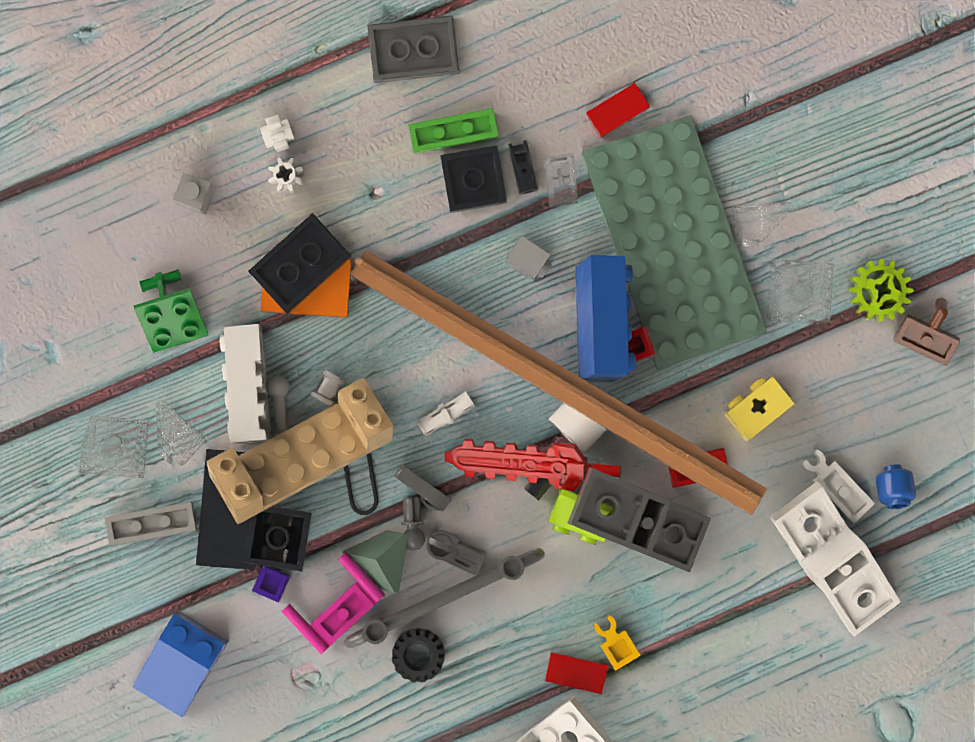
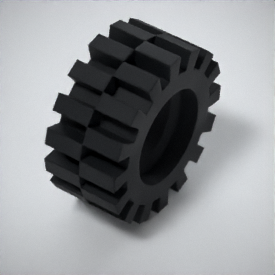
[392,628,445,683]

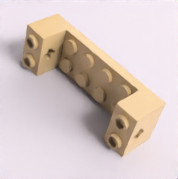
[206,377,393,524]

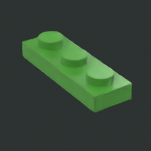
[408,108,499,154]

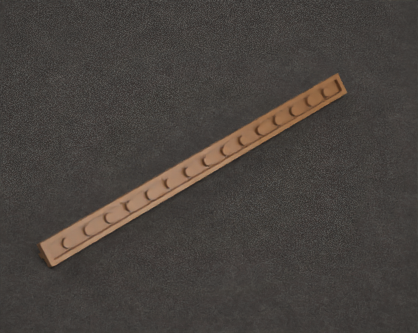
[350,250,767,516]

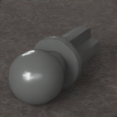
[401,496,425,551]

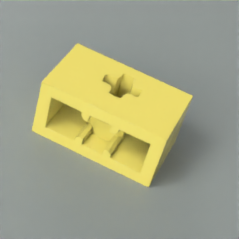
[724,376,795,441]

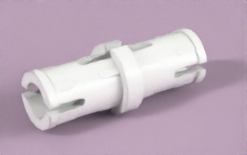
[416,391,475,437]

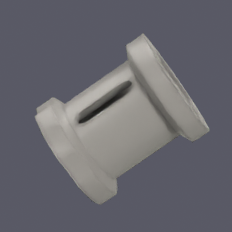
[310,369,346,406]

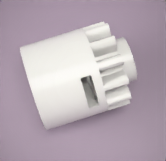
[548,385,607,454]

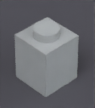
[173,173,215,215]
[505,235,552,281]

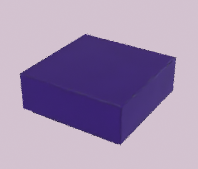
[252,566,291,603]

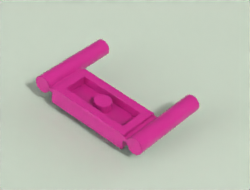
[281,552,385,654]

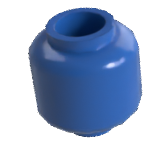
[876,464,916,509]

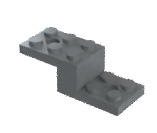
[567,467,711,572]

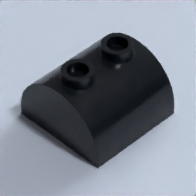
[243,506,312,572]

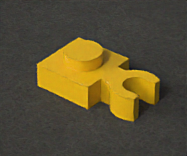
[593,615,641,671]

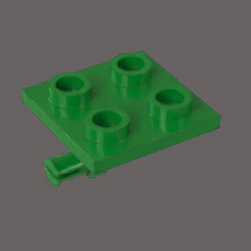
[133,269,208,353]

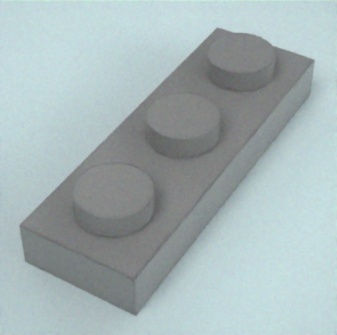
[104,502,197,546]

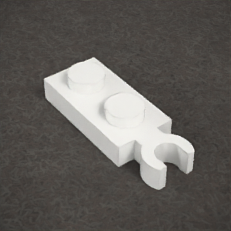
[802,450,875,524]

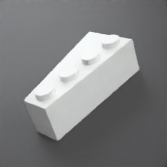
[220,324,272,444]

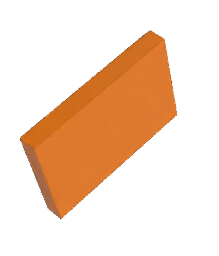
[260,254,352,318]

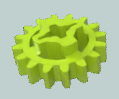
[848,259,913,322]

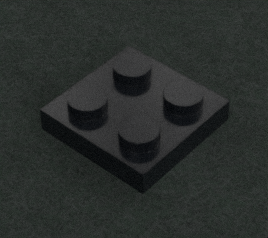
[440,145,507,213]

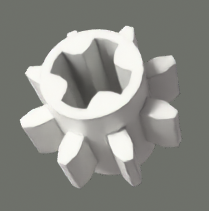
[260,114,294,152]
[268,158,303,193]

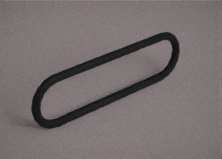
[344,452,378,515]

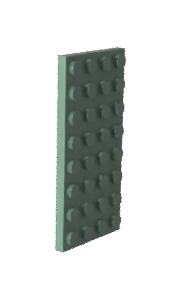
[581,115,767,370]

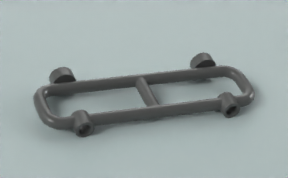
[344,548,545,648]

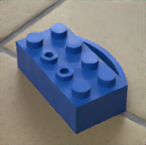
[576,255,636,382]

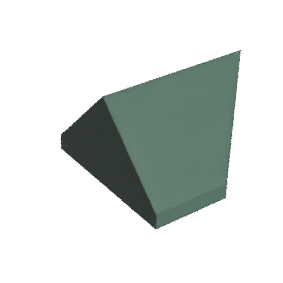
[342,530,409,593]

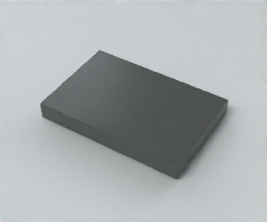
[367,15,459,83]

